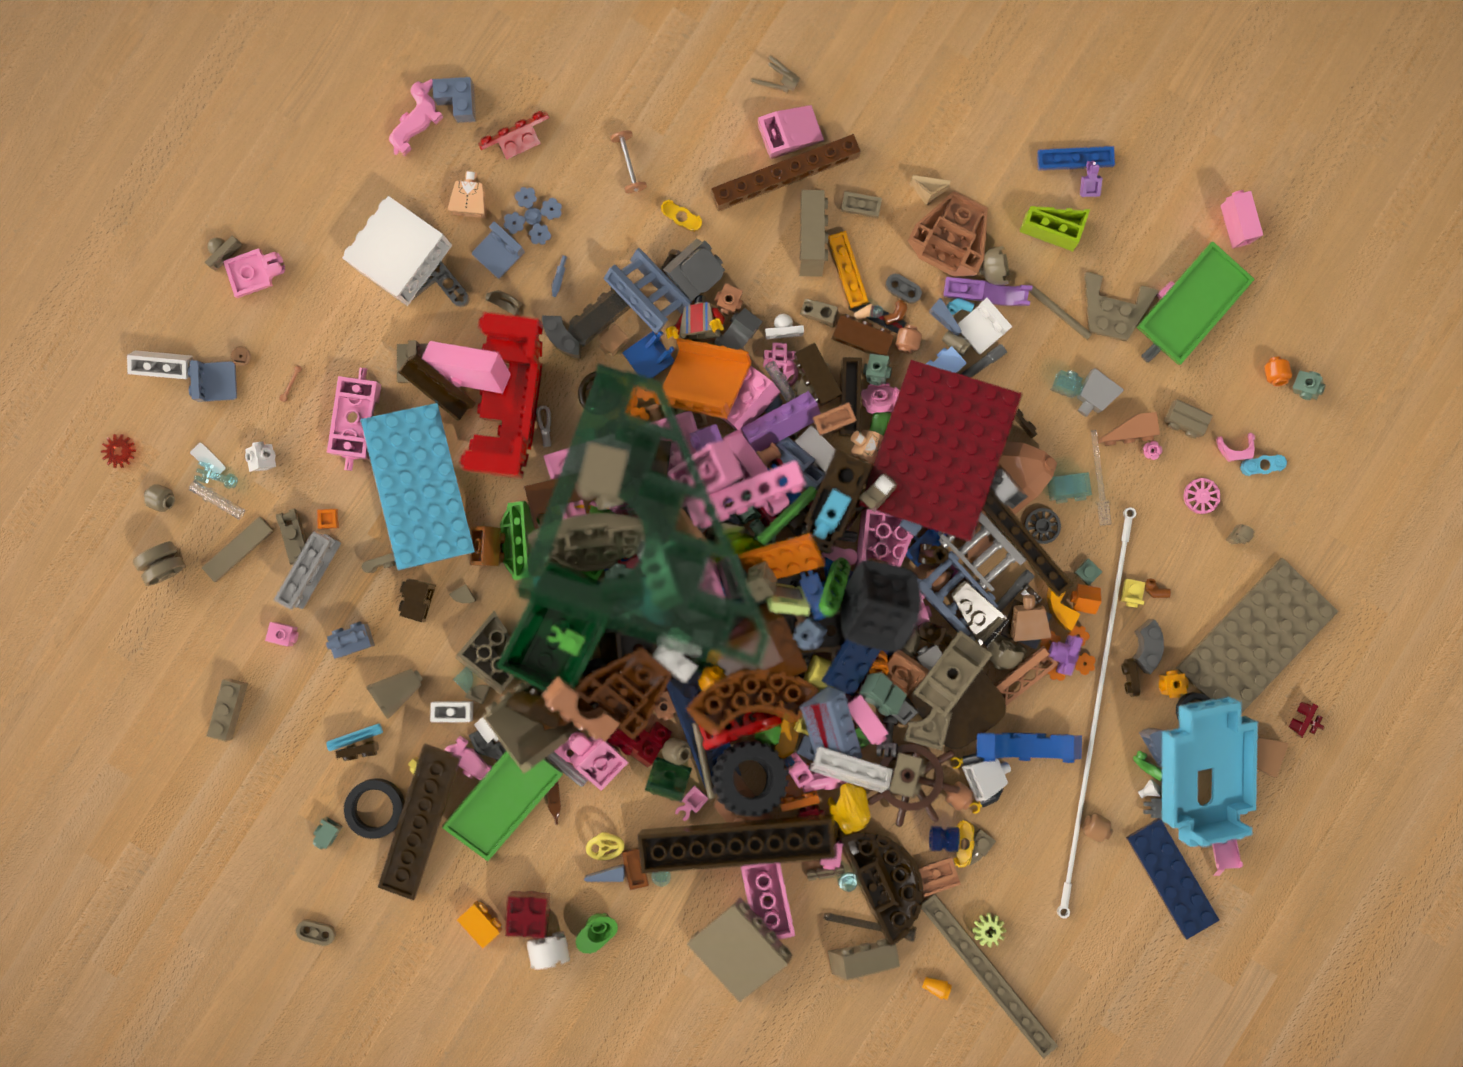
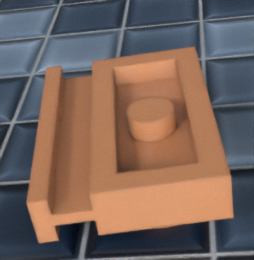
[918,857,961,897]

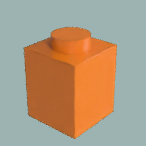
[1070,584,1101,615]

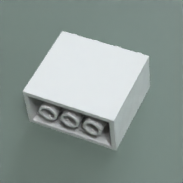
[342,196,452,306]

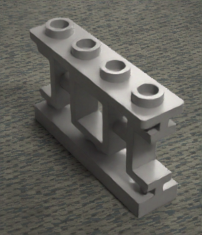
[274,531,341,610]

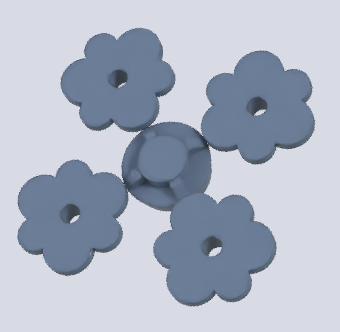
[504,187,562,245]

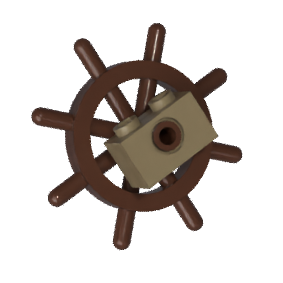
[867,739,960,827]

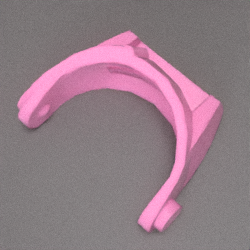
[1216,433,1255,462]

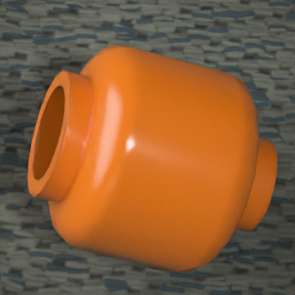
[1264,356,1292,386]

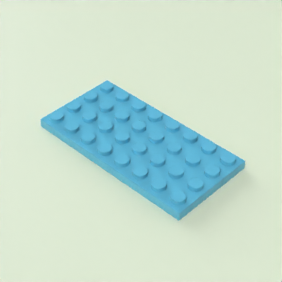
[360,403,475,570]

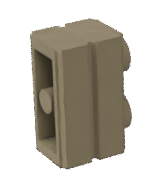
[1164,399,1212,439]

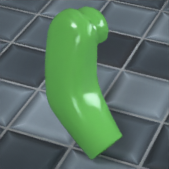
[1133,751,1162,782]

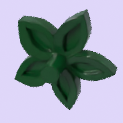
[691,657,714,673]

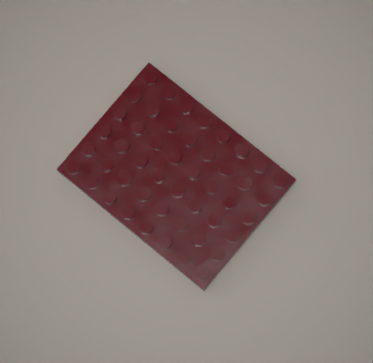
[860,360,1023,542]

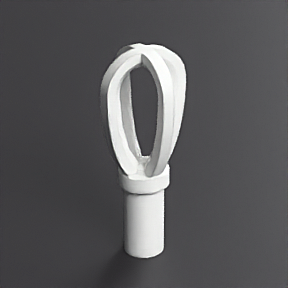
[536,406,551,447]

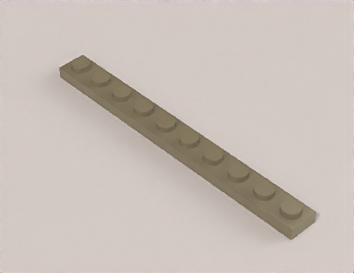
[921,894,1058,1059]

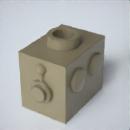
[745,562,777,602]

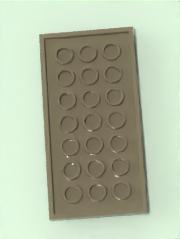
[1176,558,1339,714]

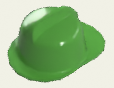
[575,913,618,954]

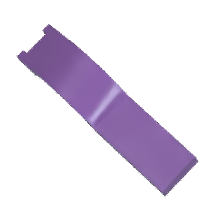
[944,277,1032,306]

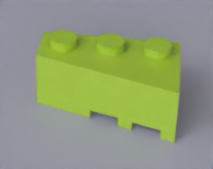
[1019,206,1090,251]

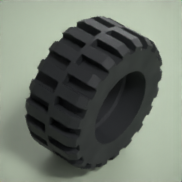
[711,741,789,816]

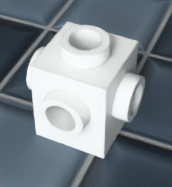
[245,442,276,472]

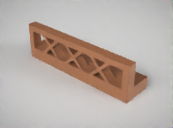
[995,645,1059,706]

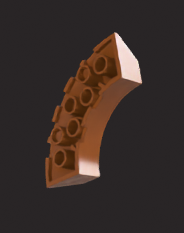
[687,669,819,735]

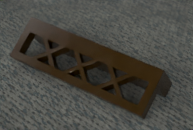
[398,354,476,421]

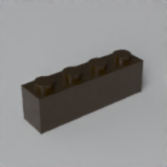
[839,357,862,437]

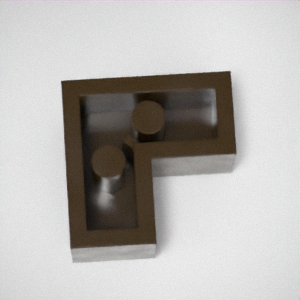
[398,578,436,622]

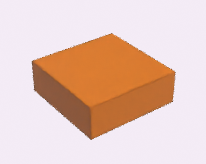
[317,509,339,529]

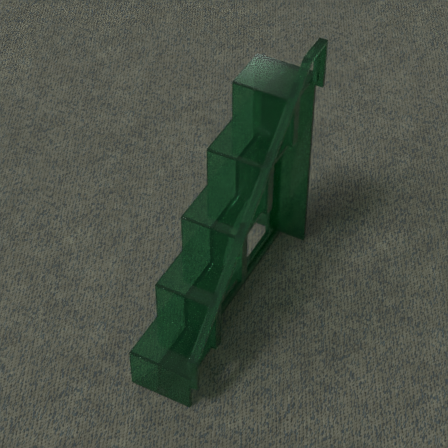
[516,363,770,668]

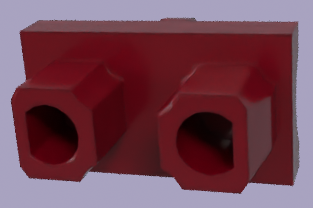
[1288,702,1325,738]

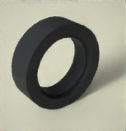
[344,778,405,839]

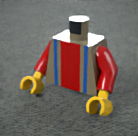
[665,295,725,341]

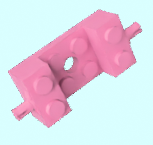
[327,368,381,471]

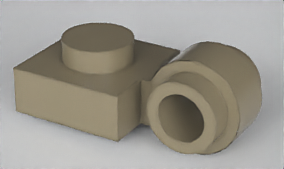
[1226,524,1255,545]

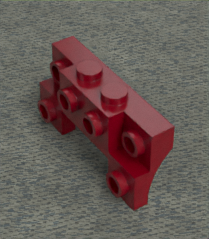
[596,704,672,768]

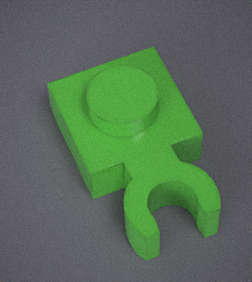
[548,625,586,656]

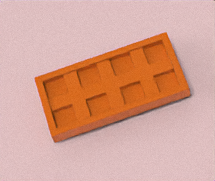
[738,534,825,579]

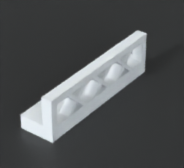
[809,747,893,793]

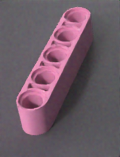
[722,430,790,516]

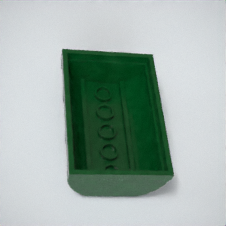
[496,561,621,691]

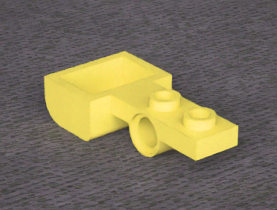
[794,654,836,735]

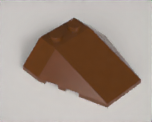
[712,602,808,677]
[574,648,672,739]

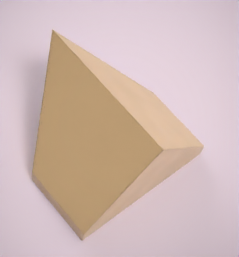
[910,175,950,205]

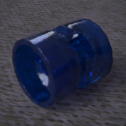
[929,826,960,853]

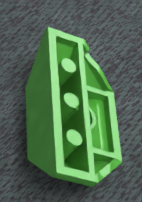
[500,501,542,580]

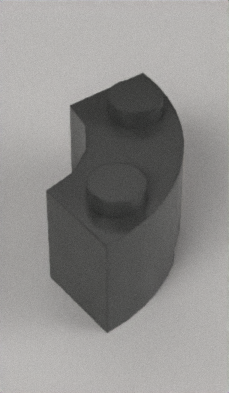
[714,308,763,350]
[542,315,582,359]
[1133,619,1164,674]

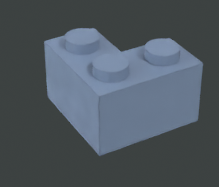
[432,77,476,123]

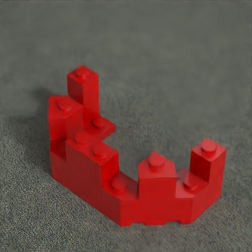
[460,312,543,479]

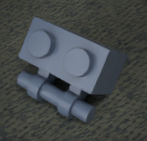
[326,622,375,659]

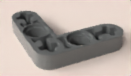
[413,261,469,307]

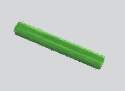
[757,486,818,545]

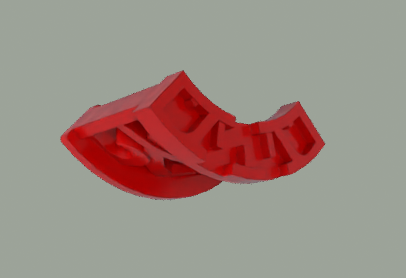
[699,712,782,750]

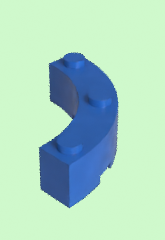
[977,732,1082,763]

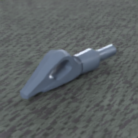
[552,255,567,297]

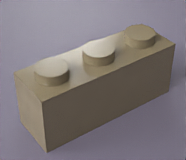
[206,679,248,741]

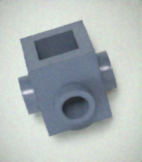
[793,618,827,650]

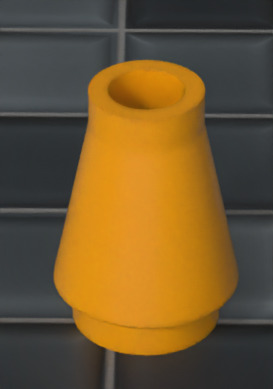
[922,977,952,1000]

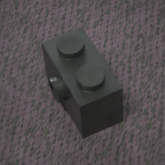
[716,555,751,601]

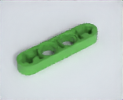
[819,557,851,617]

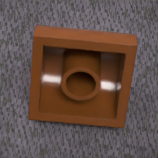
[470,526,505,567]

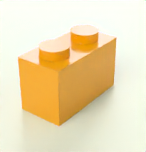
[457,901,502,949]

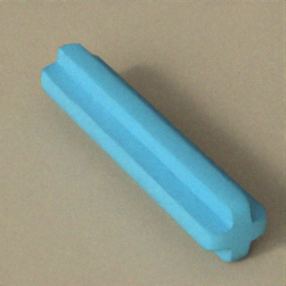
[326,724,383,751]

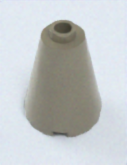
[366,669,423,719]

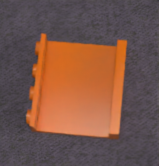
[652,338,752,419]

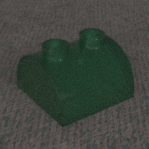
[644,757,692,803]

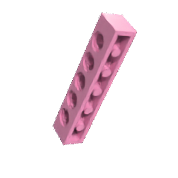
[686,461,807,529]

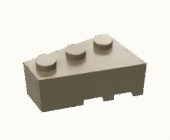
[828,939,900,980]

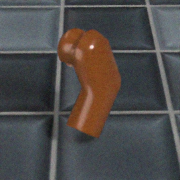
[884,300,907,325]
[1144,578,1171,598]

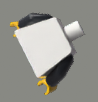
[950,753,1011,814]

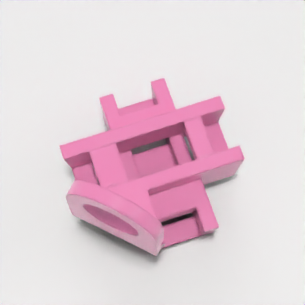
[763,343,798,387]

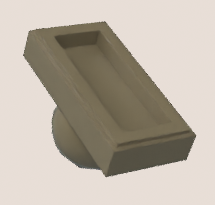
[205,236,242,271]

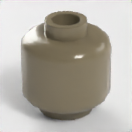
[144,484,175,512]
[662,737,691,765]

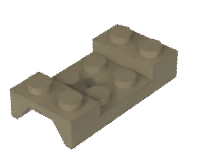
[914,631,993,717]

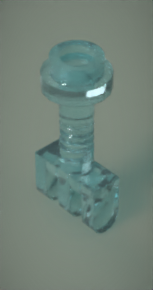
[194,461,238,489]

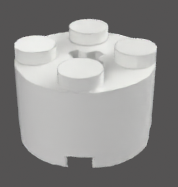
[527,931,570,969]

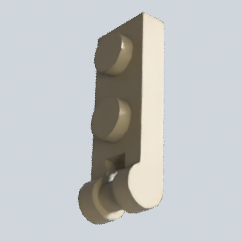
[276,508,306,565]
[362,553,395,573]

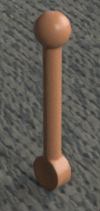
[279,365,302,402]

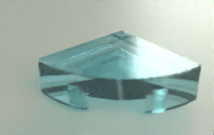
[453,667,473,693]

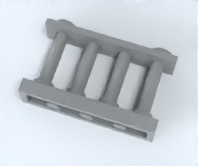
[937,513,1026,591]

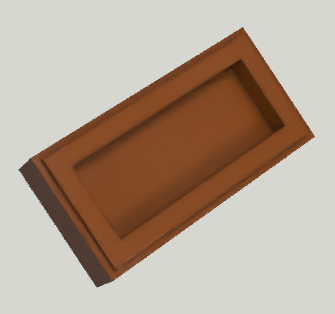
[622,847,649,890]

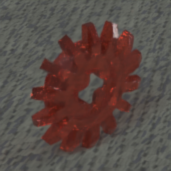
[101,434,136,468]

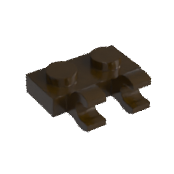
[335,741,379,761]

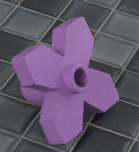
[1048,635,1083,676]

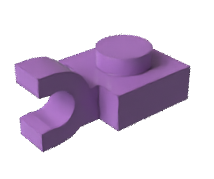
[1080,161,1103,197]

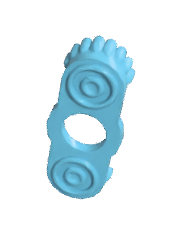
[1240,454,1287,476]

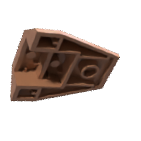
[907,191,988,276]

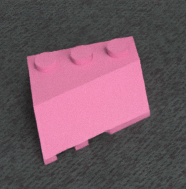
[856,509,914,567]

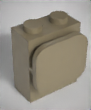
[577,442,628,503]

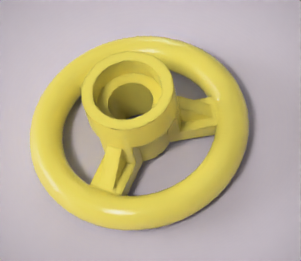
[586,832,625,860]

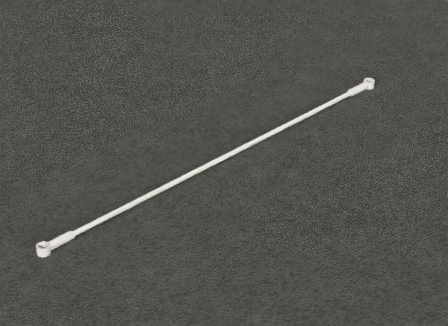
[1057,507,1136,918]

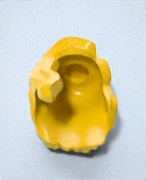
[827,783,870,835]

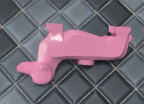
[389,79,443,156]
[444,736,492,781]

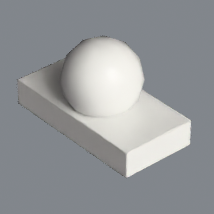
[765,314,804,339]

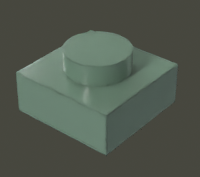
[1074,559,1102,586]

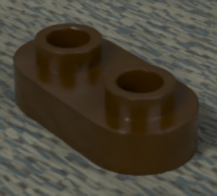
[1121,658,1140,697]

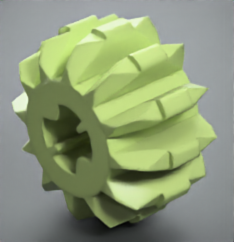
[972,913,1006,948]

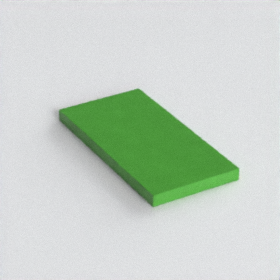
[1136,241,1255,365]
[442,751,563,861]

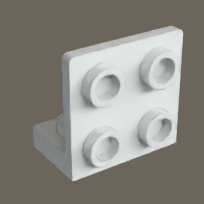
[958,298,1012,354]

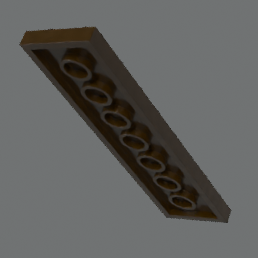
[377,743,462,901]

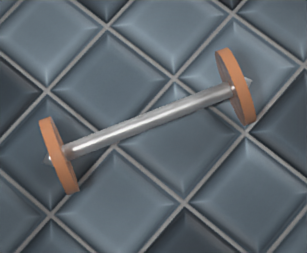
[610,130,647,193]

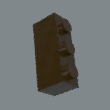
[792,343,842,407]

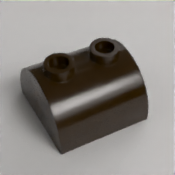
[505,688,560,729]

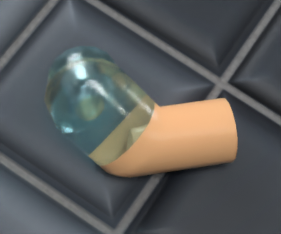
[854,304,883,321]

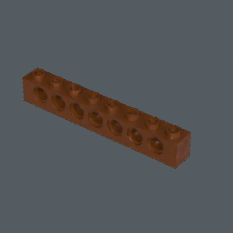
[711,134,861,211]

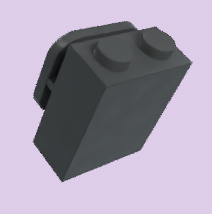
[663,238,725,301]

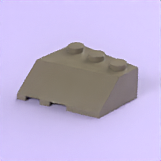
[456,611,515,695]

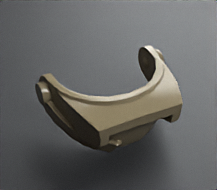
[485,290,522,316]

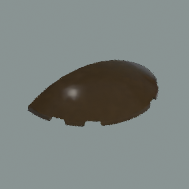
[841,833,923,946]

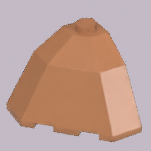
[998,441,1058,514]

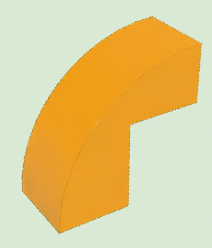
[1047,587,1080,631]

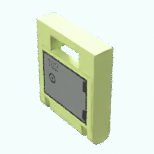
[766,583,810,616]

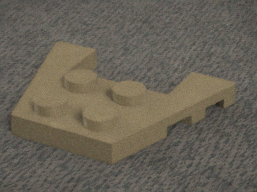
[1084,272,1158,342]

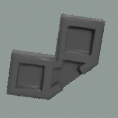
[469,731,507,760]

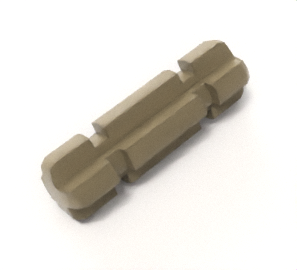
[807,865,845,881]

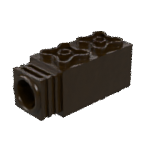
[803,450,873,554]

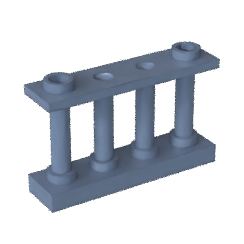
[603,248,692,334]
[918,551,998,636]

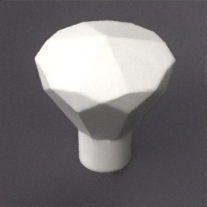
[1138,779,1161,798]

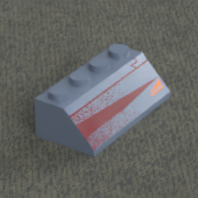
[801,686,862,759]

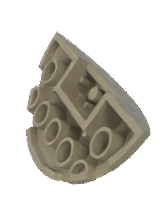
[528,513,648,571]

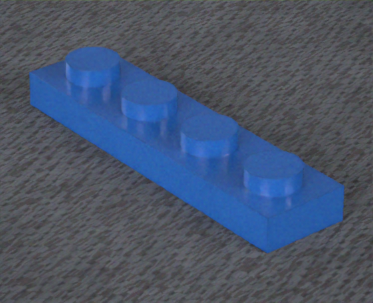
[1037,146,1115,171]

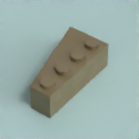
[800,190,828,277]

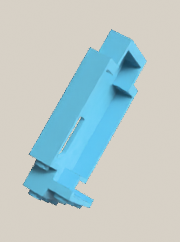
[1162,697,1258,847]

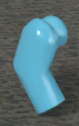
[947,298,974,315]

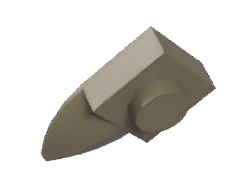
[965,829,996,866]

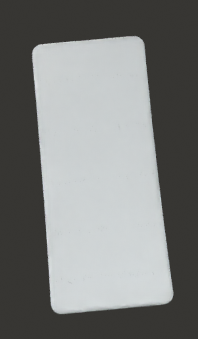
[190,442,226,478]

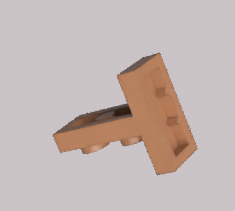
[813,403,856,436]

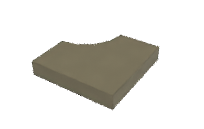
[904,708,952,750]

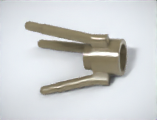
[751,56,800,93]

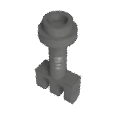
[877,715,898,758]

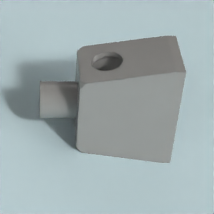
[1077,368,1124,417]

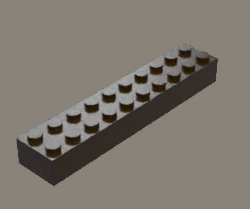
[637,814,838,874]

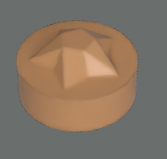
[231,346,251,366]

